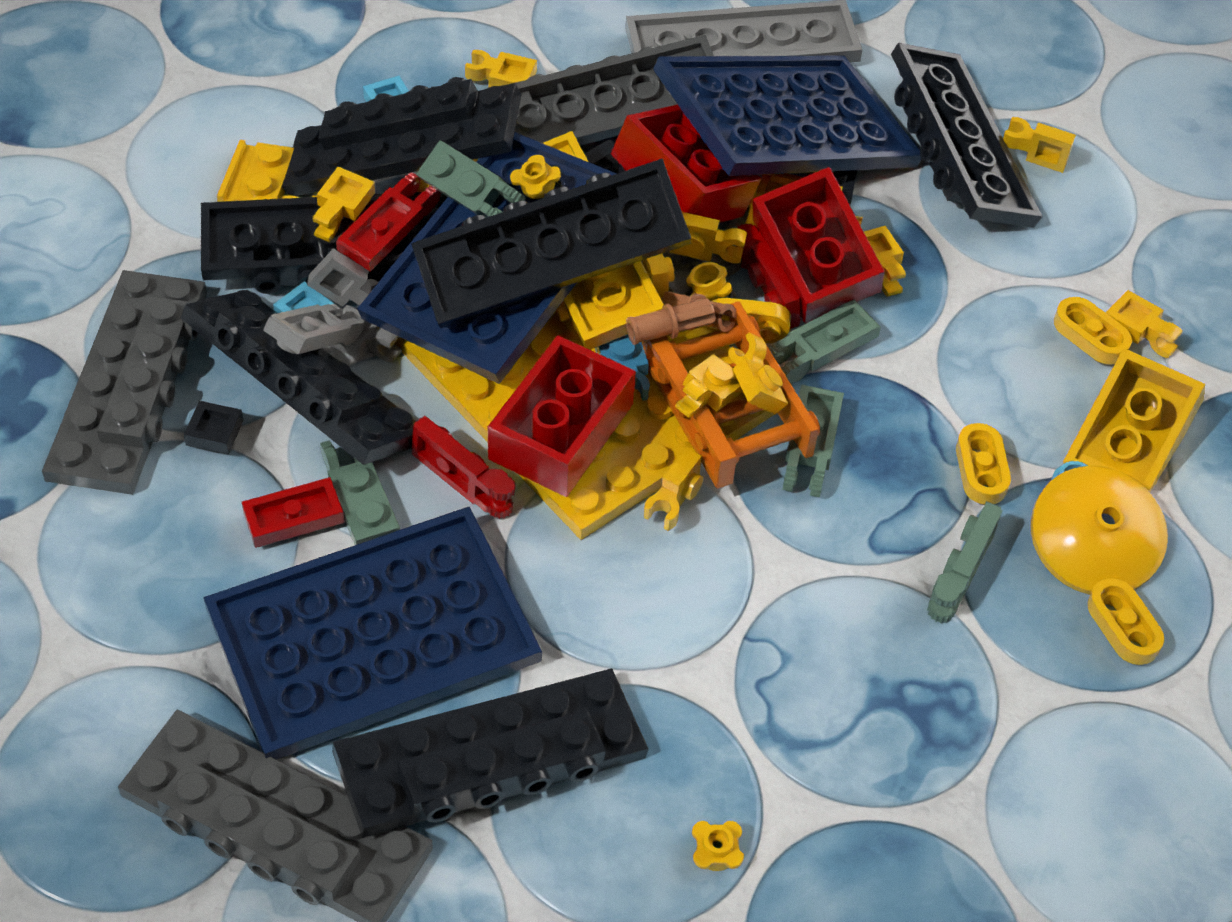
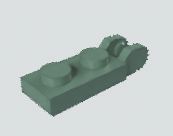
[416,140,526,217]
[769,299,881,384]
[782,385,844,497]
[320,440,400,545]
[927,501,1003,623]

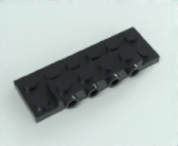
[891,43,1043,228]
[282,77,522,196]
[411,158,691,329]
[201,192,448,294]
[181,290,416,465]
[332,668,649,838]

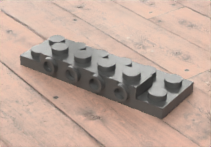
[515,35,714,145]
[42,270,207,495]
[118,709,433,922]

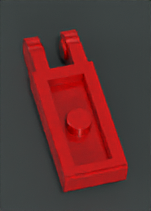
[336,172,441,272]
[736,223,800,329]
[412,416,516,519]

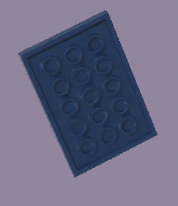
[653,55,921,176]
[357,132,616,384]
[203,506,542,760]

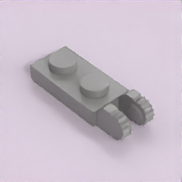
[263,304,364,354]

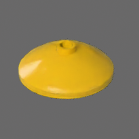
[1030,466,1168,595]

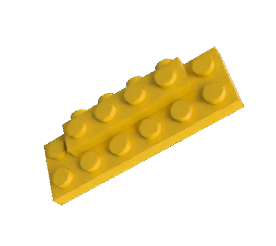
[543,131,664,350]

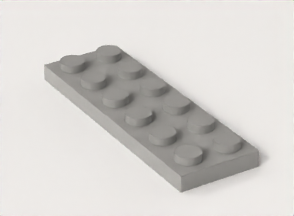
[625,0,862,62]

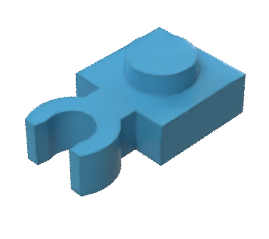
[595,334,650,401]

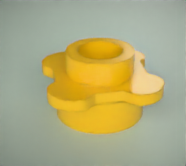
[510,155,561,199]
[686,262,732,301]
[692,821,744,871]

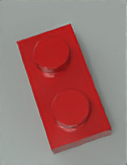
[241,477,345,548]

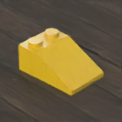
[1063,348,1205,492]

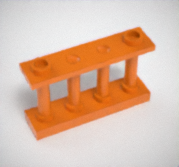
[643,301,820,489]

